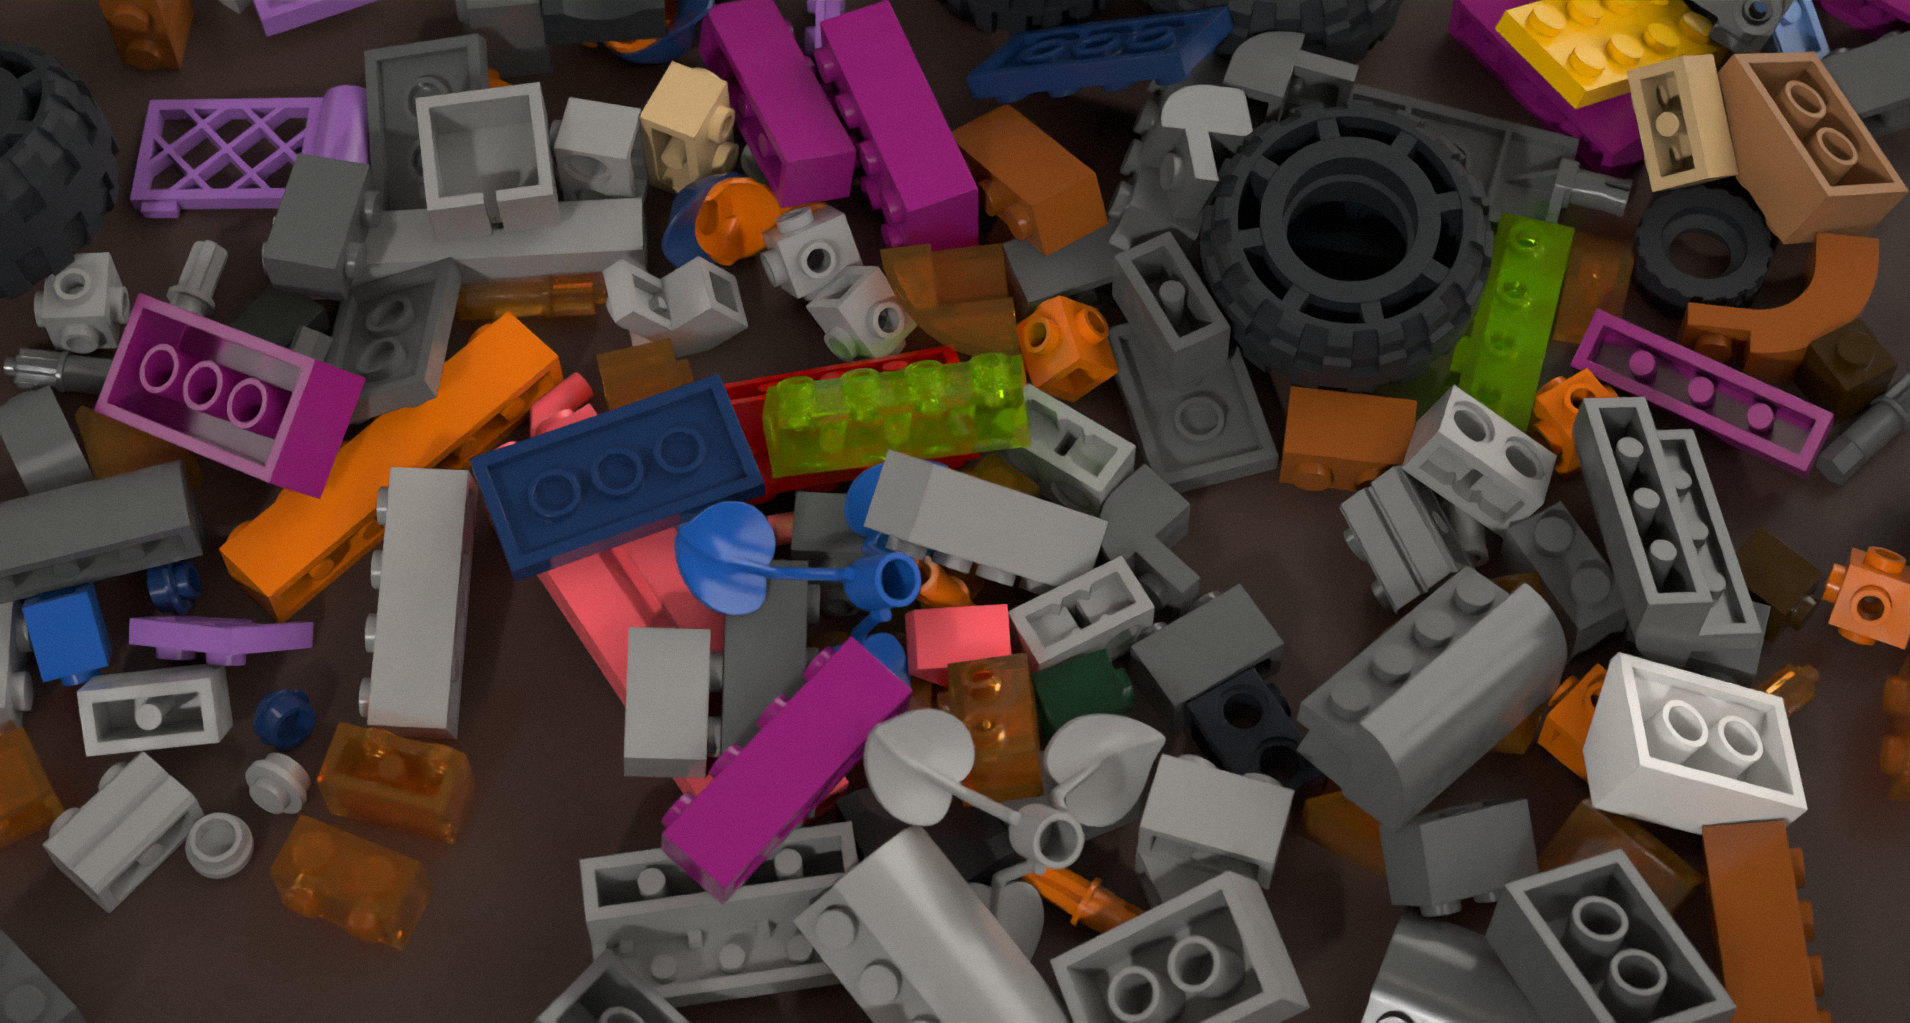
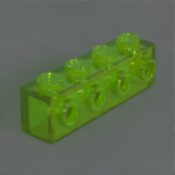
[1443,211,1575,434]
[762,352,1031,478]

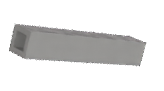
[262,197,648,300]

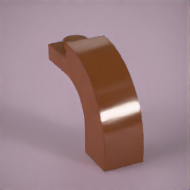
[1677,232,1879,384]

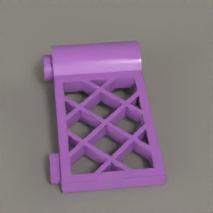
[130,85,371,218]

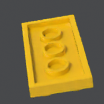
[1495,0,1729,109]

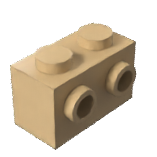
[1626,54,1739,192]
[639,61,739,195]

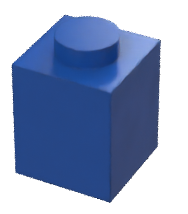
[22,582,113,686]

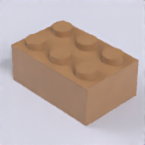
[1717,52,1909,244]

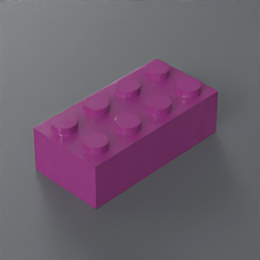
[814,0,979,278]
[94,293,366,499]

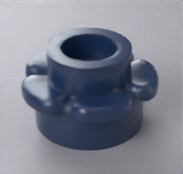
[146,560,203,615]
[253,688,316,750]

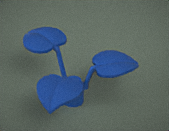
[674,459,948,713]

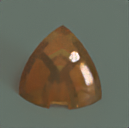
[880,243,1021,361]

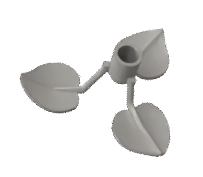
[864,708,1166,961]

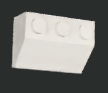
[1583,652,1808,835]

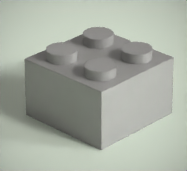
[415,82,561,242]

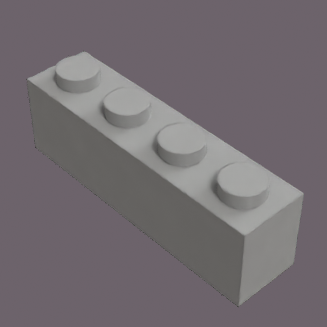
[863,449,1109,595]
[359,467,479,739]

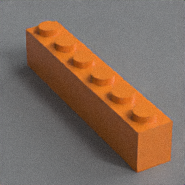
[219,311,564,623]

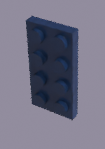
[965,6,1234,103]
[470,373,766,582]

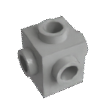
[761,205,863,301]
[34,252,130,354]
[806,266,920,362]

